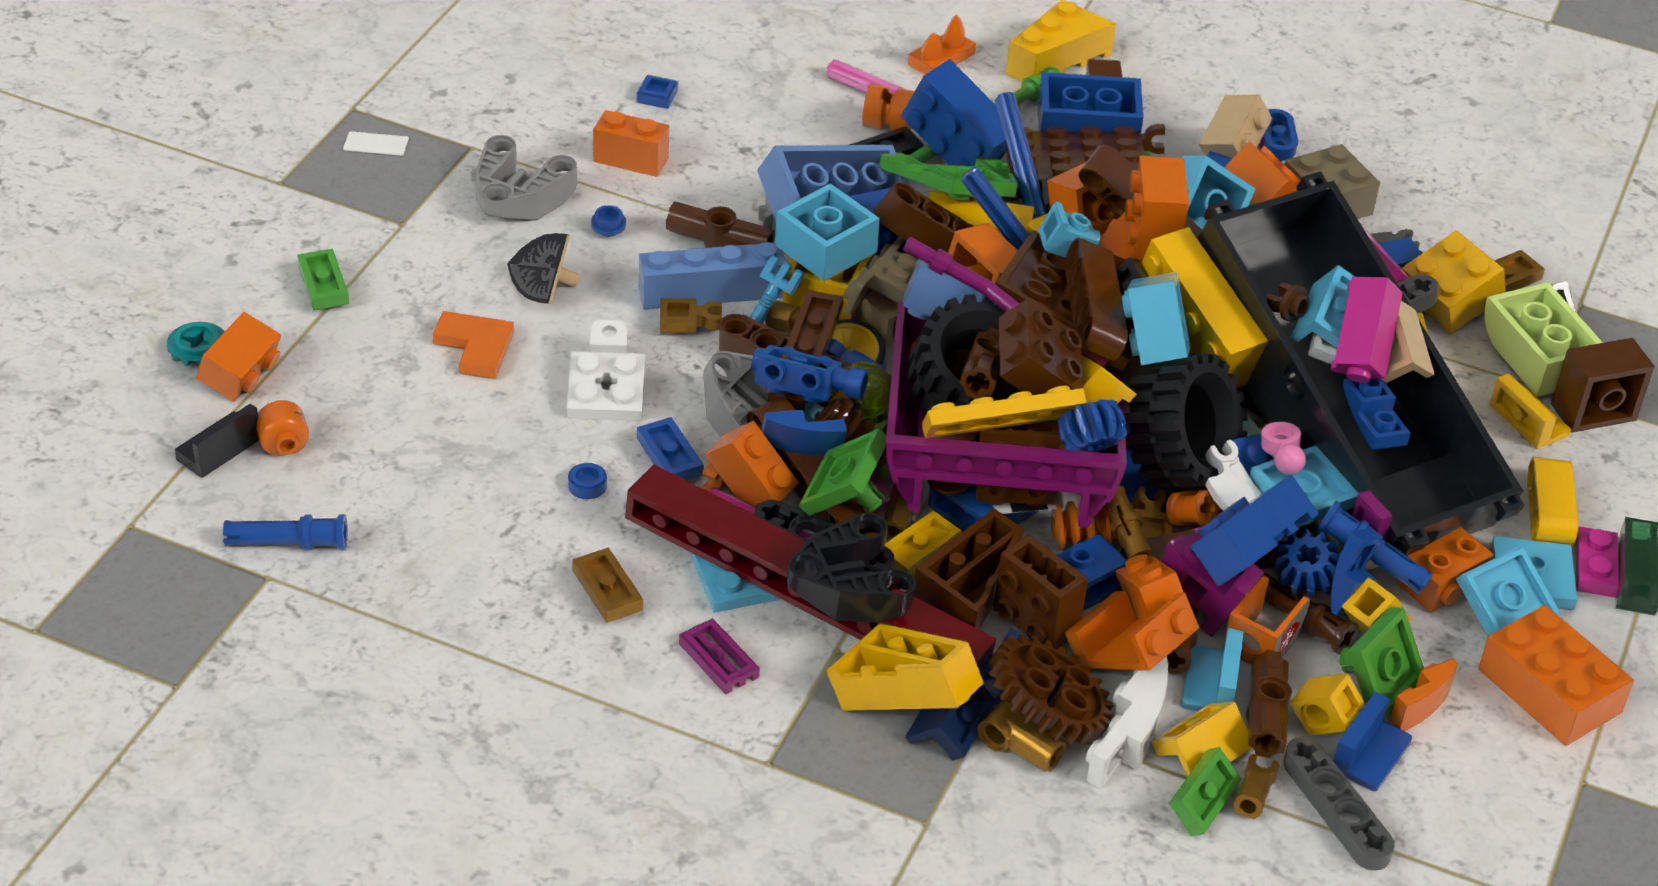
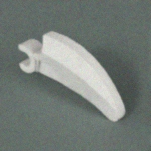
[1205,439,1297,541]

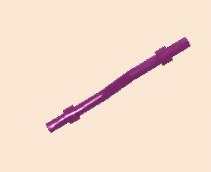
[903,237,1109,368]

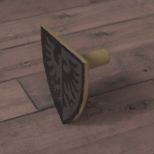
[507,233,579,304]

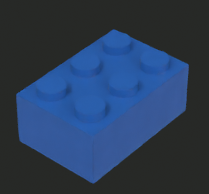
[901,59,1008,166]
[1038,72,1144,134]

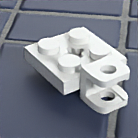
[566,319,645,421]

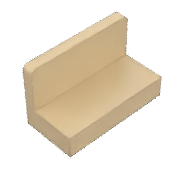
[1381,301,1434,383]

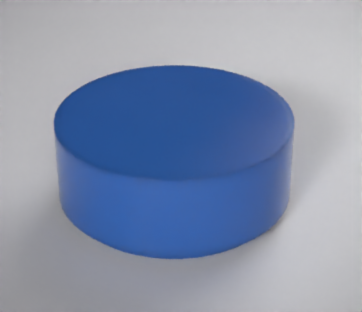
[568,463,607,499]

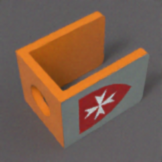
[1222,576,1310,665]

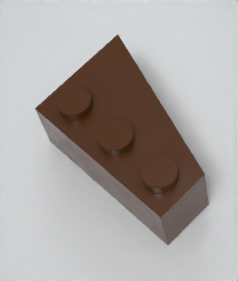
[914,508,1024,629]

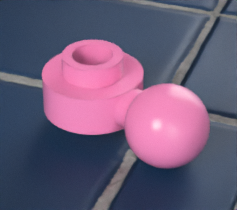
[1261,422,1306,475]

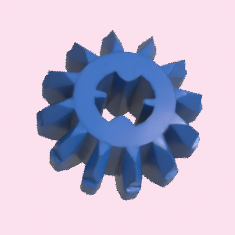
[1058,399,1128,452]
[1274,528,1340,599]

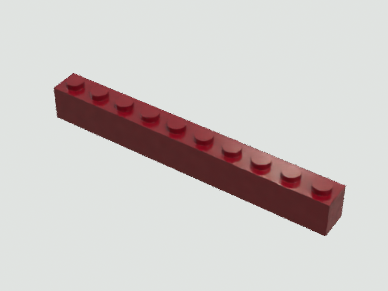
[625,464,997,677]

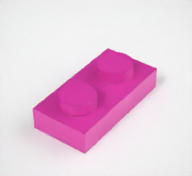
[1576,526,1619,597]

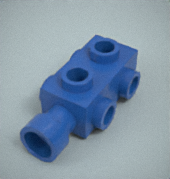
[751,345,869,403]

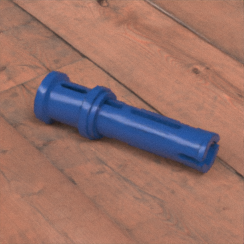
[1316,501,1433,594]
[223,514,348,550]

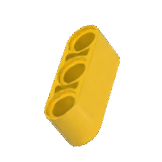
[1527,457,1578,548]

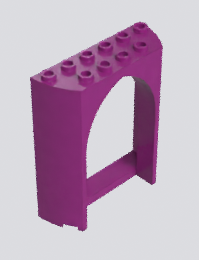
[886,301,1127,527]

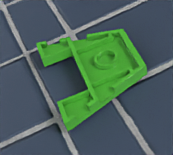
[879,154,1017,200]

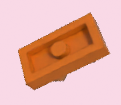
[908,15,976,75]

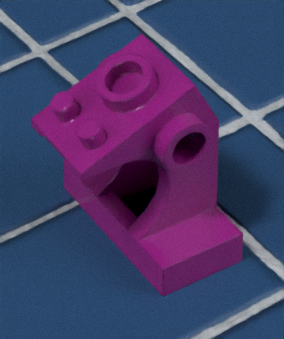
[1160,526,1264,637]

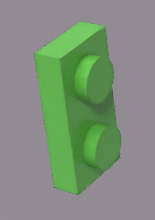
[297,248,349,310]
[1169,747,1242,836]

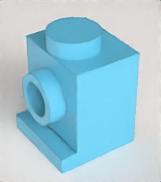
[1038,201,1100,257]

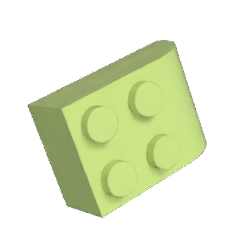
[1485,282,1603,397]

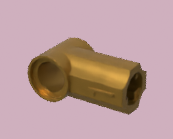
[977,700,1067,772]

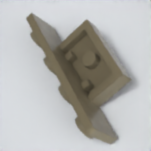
[843,236,917,316]

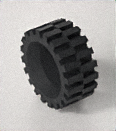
[907,294,1022,439]
[1124,353,1248,492]

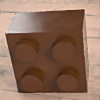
[1551,338,1655,433]

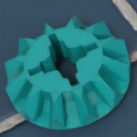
[167,322,225,367]

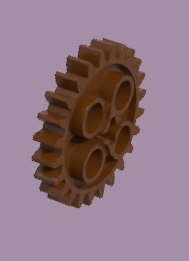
[989,634,1115,746]

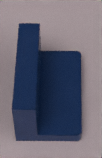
[905,684,996,760]

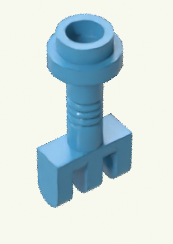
[743,255,804,323]

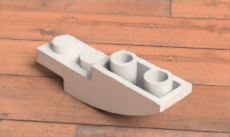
[1085,656,1168,789]

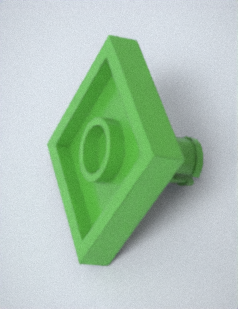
[799,428,887,516]
[1339,606,1424,721]

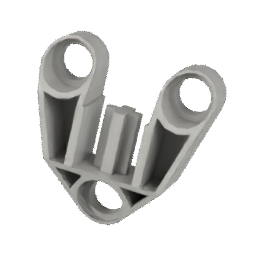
[475,135,577,220]
[703,351,817,438]

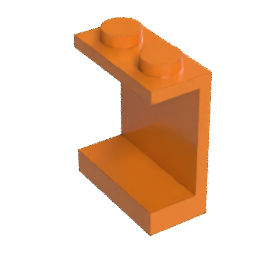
[1065,591,1199,671]

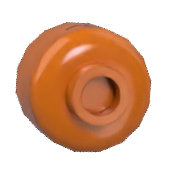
[256,400,309,456]

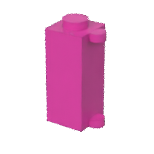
[1331,277,1403,383]

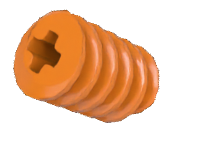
[1051,501,1134,550]

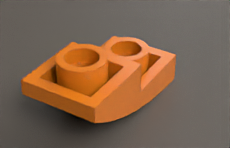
[1389,658,1458,731]

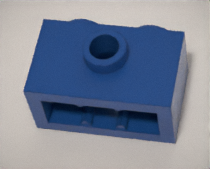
[1057,534,1127,611]

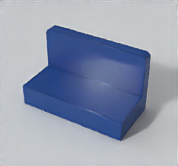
[1333,692,1412,791]

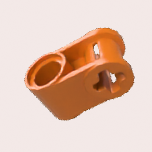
[1166,489,1223,527]

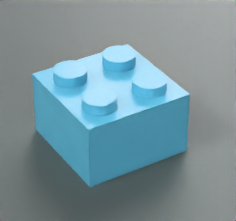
[1180,155,1256,230]
[775,183,880,281]
[1122,272,1191,365]

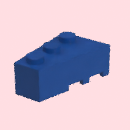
[1190,474,1319,586]

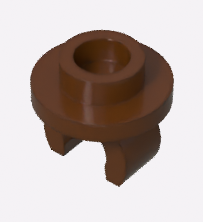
[1267,283,1309,322]

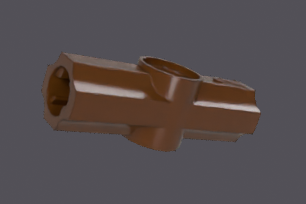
[666,201,775,248]
[960,327,1000,399]
[1245,649,1292,758]

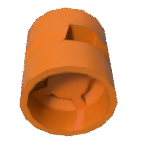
[862,83,914,131]

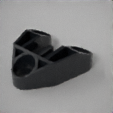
[786,513,916,623]

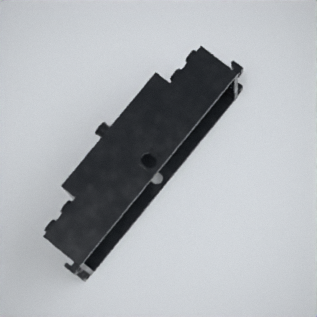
[1198,171,1525,571]

